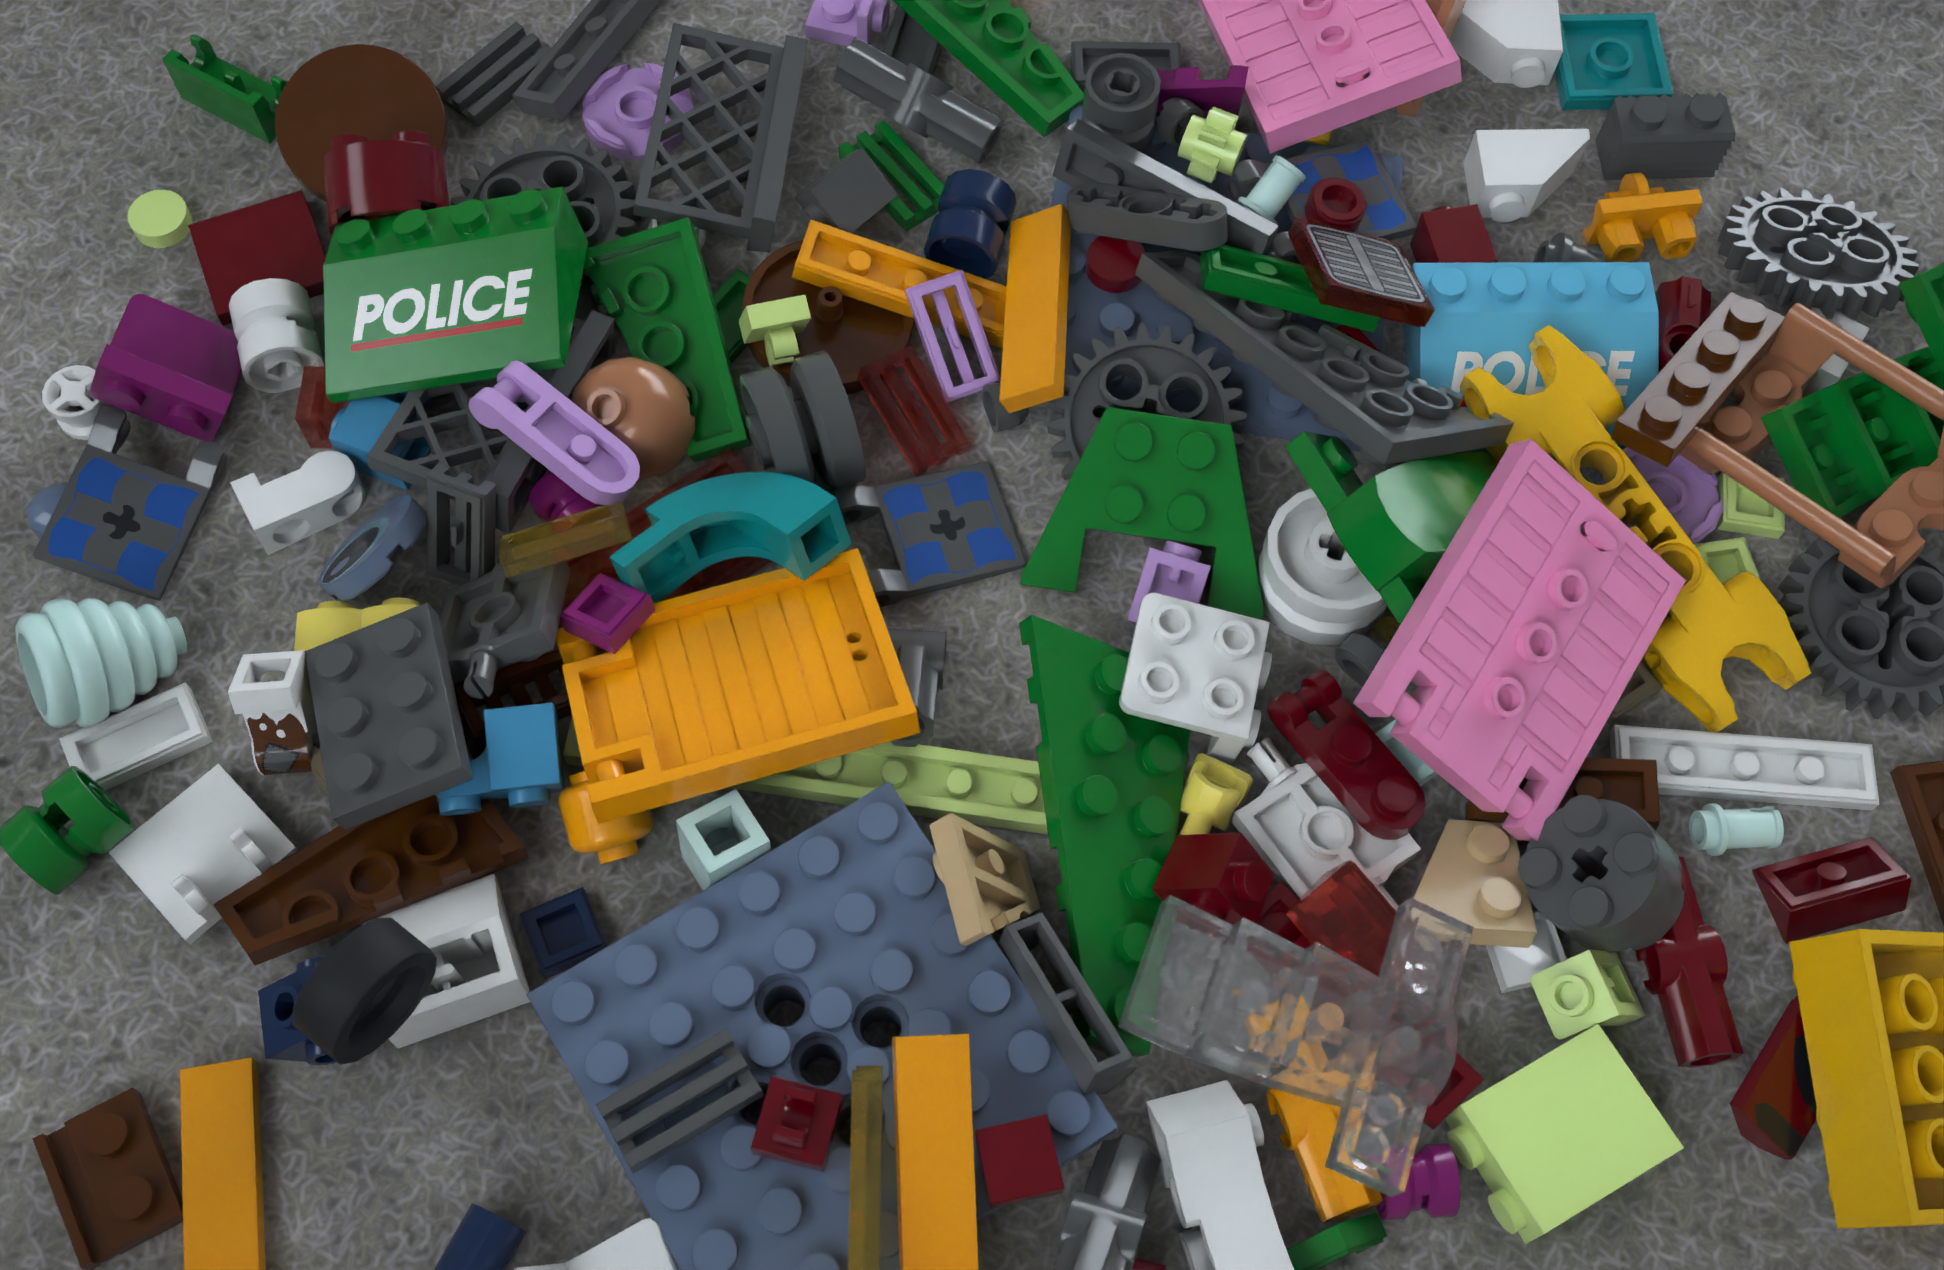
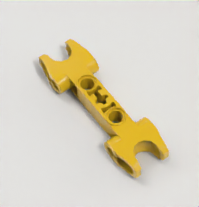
[1459,325,1811,732]

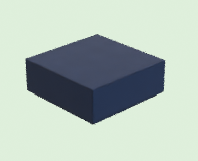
[519,887,607,979]

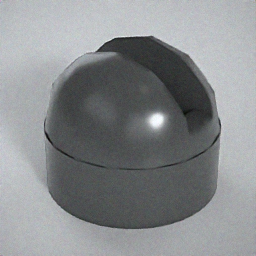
[1155,97,1206,149]
[982,382,1029,432]

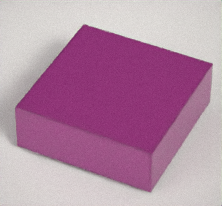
[559,573,655,654]

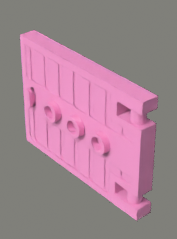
[1197,0,1462,154]
[1353,439,1686,841]

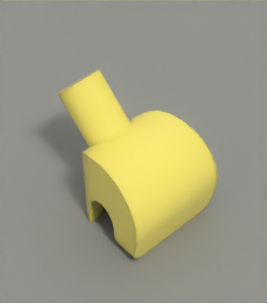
[1179,753,1253,835]

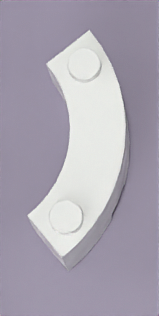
[1146,1080,1294,1270]

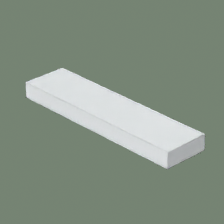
[1609,725,1880,811]

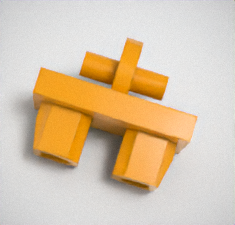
[1583,172,1703,262]

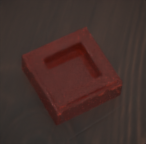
[295,366,343,448]

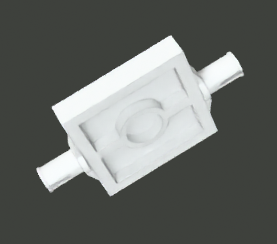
[1231,737,1421,934]

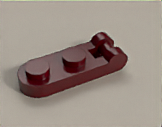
[1267,669,1426,840]

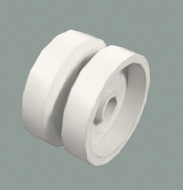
[1256,489,1387,646]

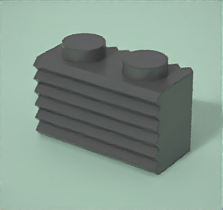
[1595,92,1735,180]

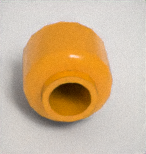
[558,770,655,864]

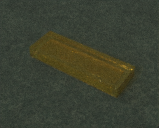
[848,1066,884,1270]

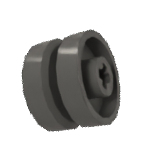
[739,350,866,490]

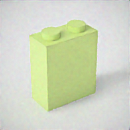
[1445,1024,1684,1244]

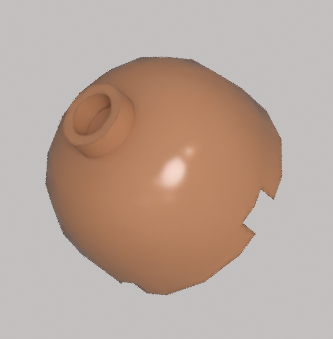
[571,357,695,482]

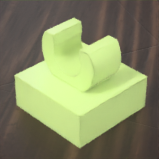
[739,295,811,367]

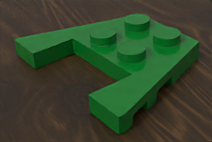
[1020,407,1264,620]

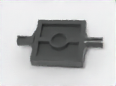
[439,541,571,699]

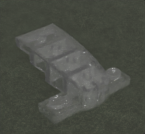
[1118,895,1474,1197]

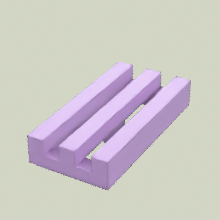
[905,270,1001,404]

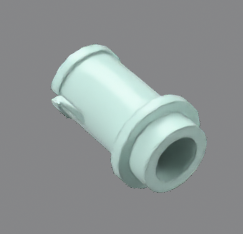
[1237,155,1306,224]
[1689,803,1784,856]

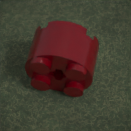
[322,131,450,235]

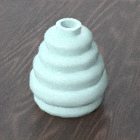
[15,598,187,728]

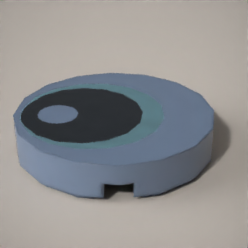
[317,494,427,601]

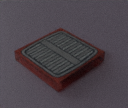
[1288,217,1435,327]

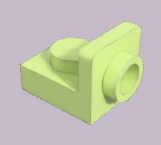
[1530,949,1646,1040]

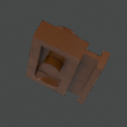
[33,1088,183,1270]

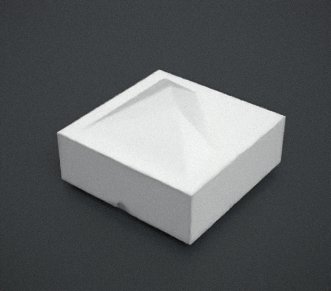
[1486,912,1567,993]

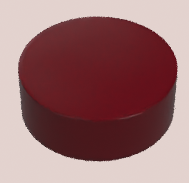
[1305,178,1367,233]
[1086,236,1145,293]

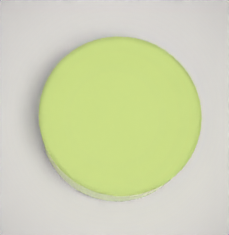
[127,190,193,248]

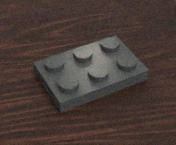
[304,602,473,830]

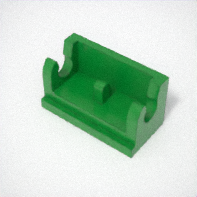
[162,34,288,144]

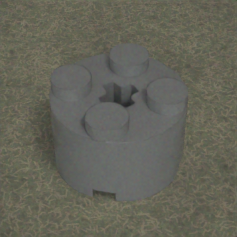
[1518,795,1685,954]

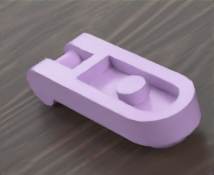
[469,361,640,506]

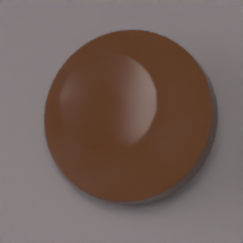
[275,44,449,202]
[742,240,914,395]

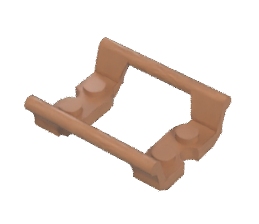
[1680,302,1944,589]

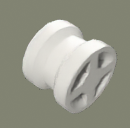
[42,365,110,440]

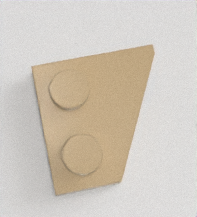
[929,813,1040,946]
[1399,819,1537,948]

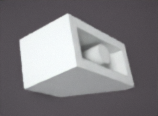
[1449,0,1563,88]
[1463,129,1590,223]

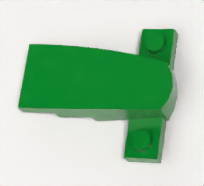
[1761,262,1944,518]
[1285,431,1498,625]

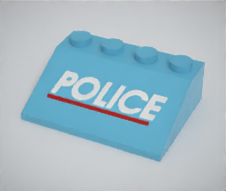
[1400,262,1659,451]

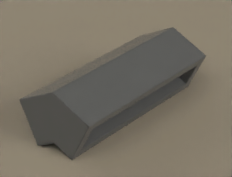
[998,912,1138,1095]

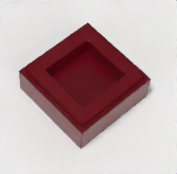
[974,1114,1064,1209]

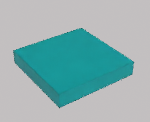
[1554,13,1674,110]

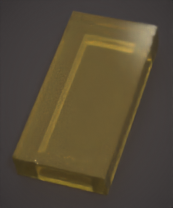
[499,502,633,578]

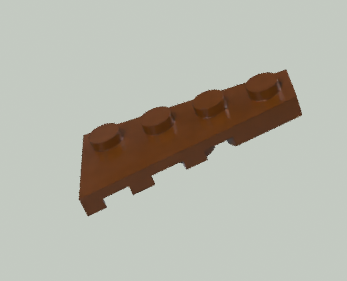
[213,795,529,966]

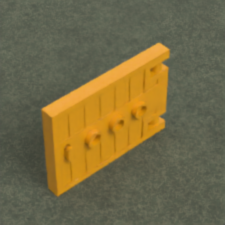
[556,548,920,824]

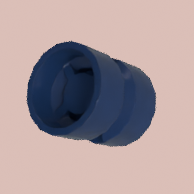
[924,169,1016,279]

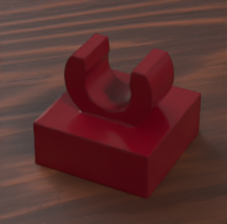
[750,1076,843,1172]

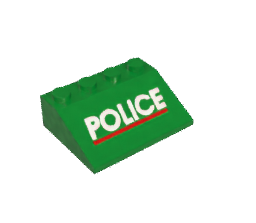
[323,187,588,403]

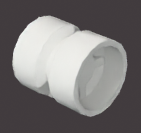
[229,278,324,393]

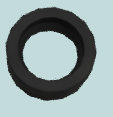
[292,917,437,1065]

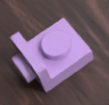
[805,0,890,46]
[1127,540,1211,622]

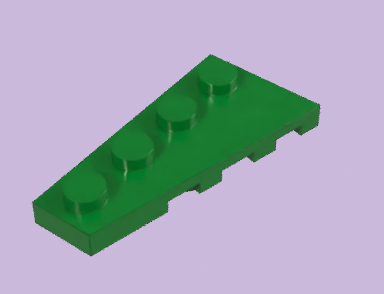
[584,217,752,462]

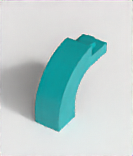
[609,472,852,603]

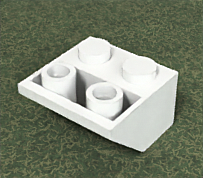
[361,874,530,1049]

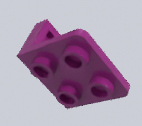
[88,294,242,442]

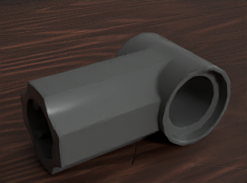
[887,628,947,747]

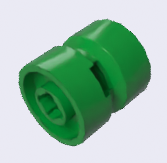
[0,766,136,895]

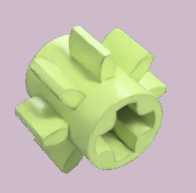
[1177,107,1248,184]

